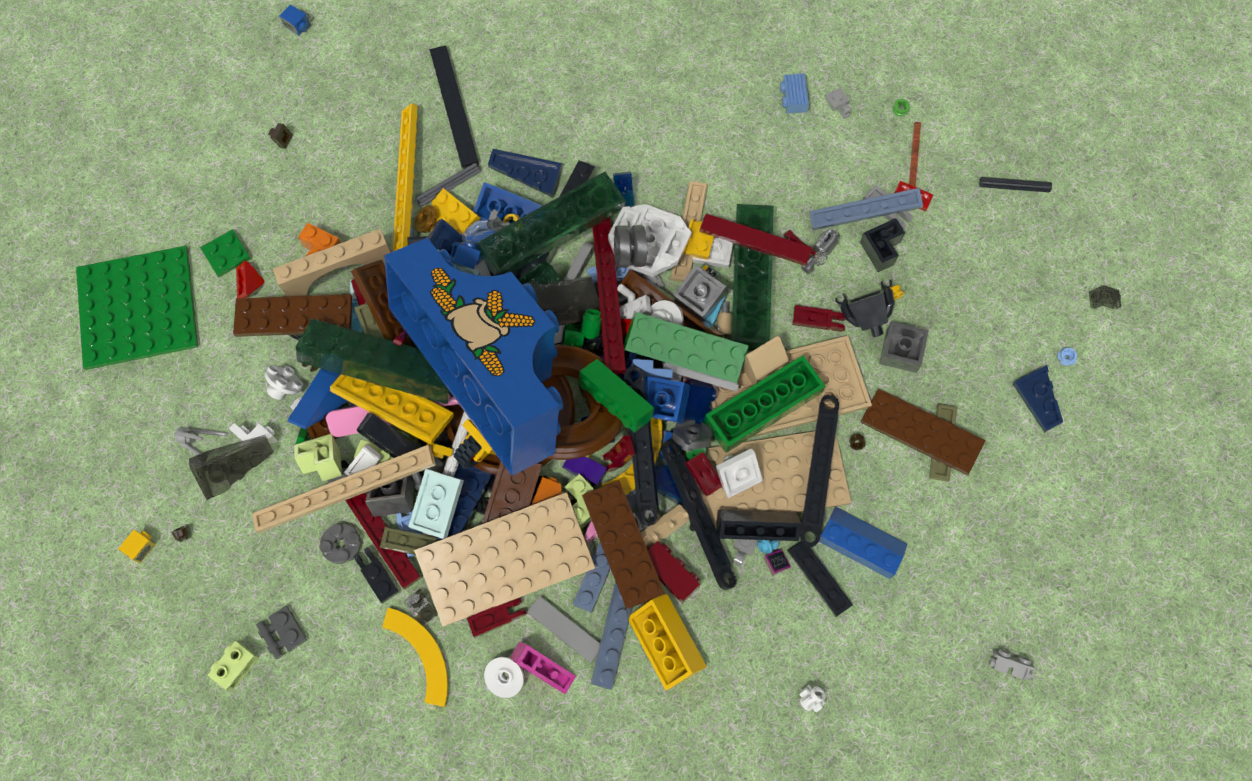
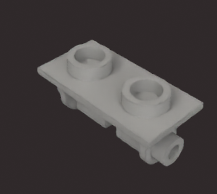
[989,649,1036,680]

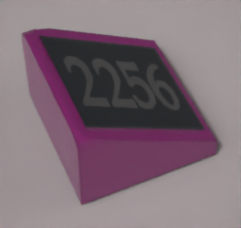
[764,549,791,576]

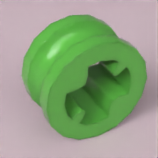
[893,99,910,117]

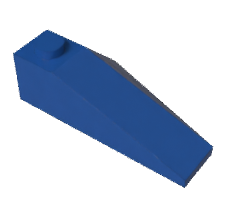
[288,359,349,429]

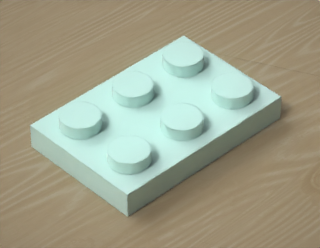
[408,469,464,539]

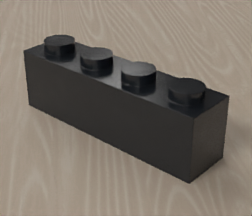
[716,510,802,541]

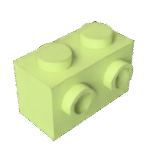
[208,641,259,692]

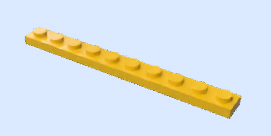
[392,103,418,252]

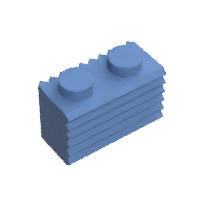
[780,73,809,114]

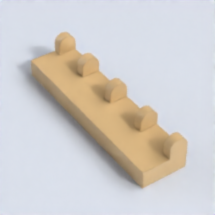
[641,504,689,551]

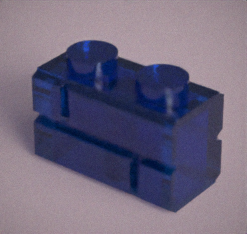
[684,379,716,424]

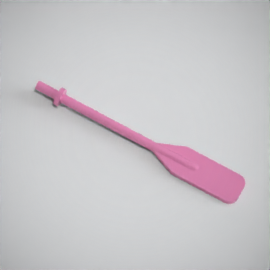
[326,397,459,437]

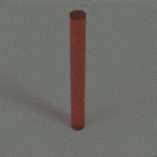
[909,122,921,187]

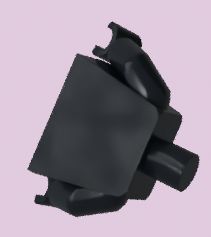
[835,279,895,337]

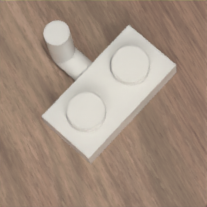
[617,284,651,319]

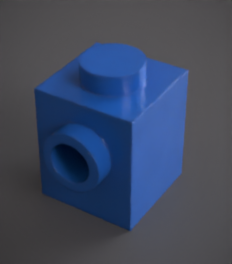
[450,241,481,269]

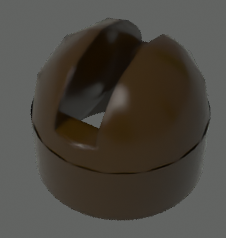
[849,433,866,450]
[171,525,190,542]

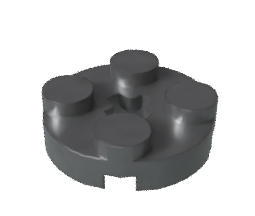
[672,419,712,451]
[319,524,361,564]

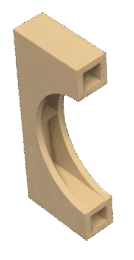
[273,228,391,297]

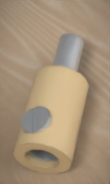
[717,302,732,338]

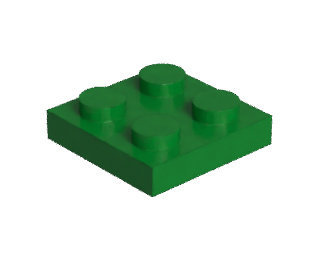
[200,229,251,277]

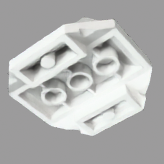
[608,204,691,277]

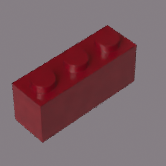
[648,541,700,604]

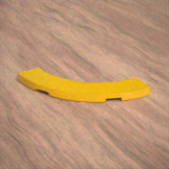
[602,418,662,496]
[382,608,448,708]

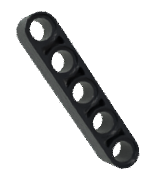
[356,413,424,479]

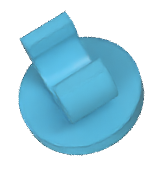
[757,540,779,554]

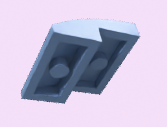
[631,359,673,380]

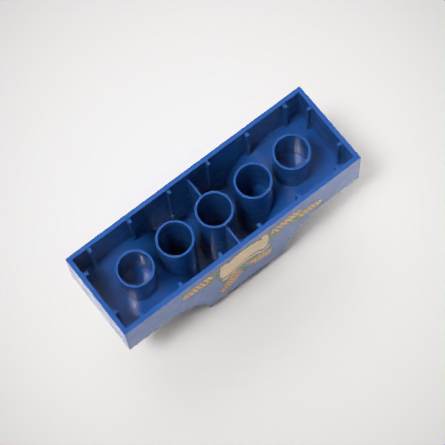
[384,238,563,476]

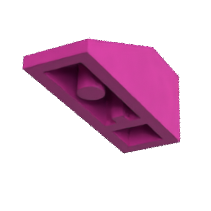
[510,641,576,694]

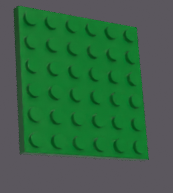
[76,245,198,370]

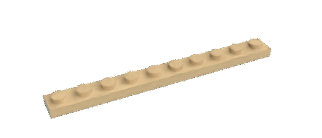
[252,445,436,533]

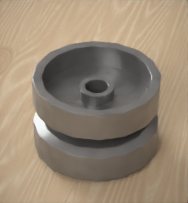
[614,225,647,268]

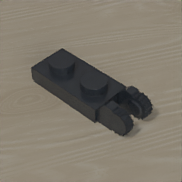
[353,547,399,604]

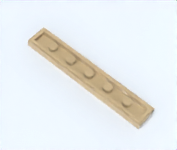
[670,181,708,282]

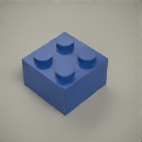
[646,376,691,424]

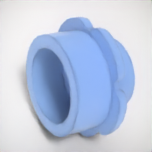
[1058,348,1077,366]

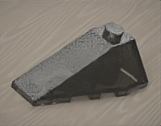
[189,435,273,500]

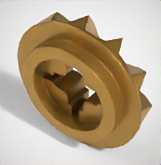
[415,205,438,233]

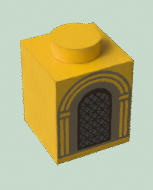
[118,530,156,564]

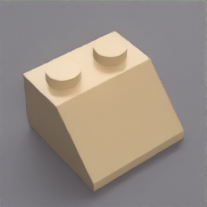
[742,336,789,385]

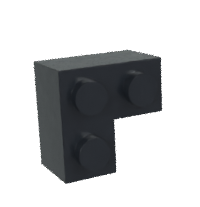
[860,218,905,272]

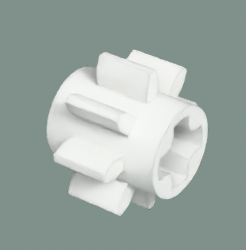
[799,684,826,712]

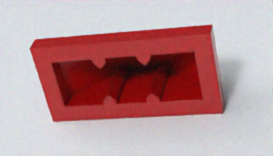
[236,261,265,298]

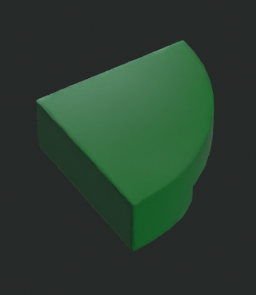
[293,427,308,453]

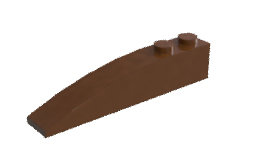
[620,269,724,337]

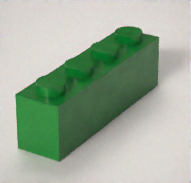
[578,359,654,433]

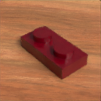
[685,452,722,497]

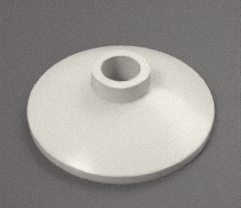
[484,657,524,698]

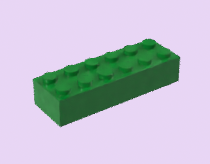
[623,311,748,383]
[704,355,826,453]

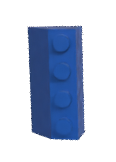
[473,182,552,243]
[819,507,907,579]

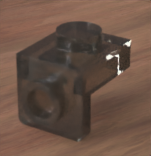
[1089,285,1121,309]
[404,589,438,626]

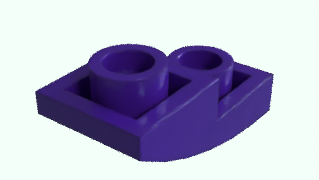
[562,456,607,486]

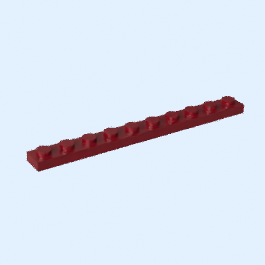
[592,217,626,374]

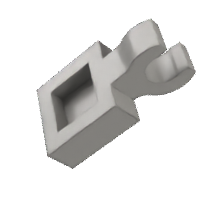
[825,88,852,119]
[733,539,758,566]

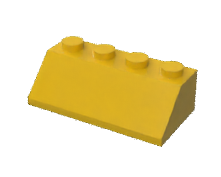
[628,594,707,691]

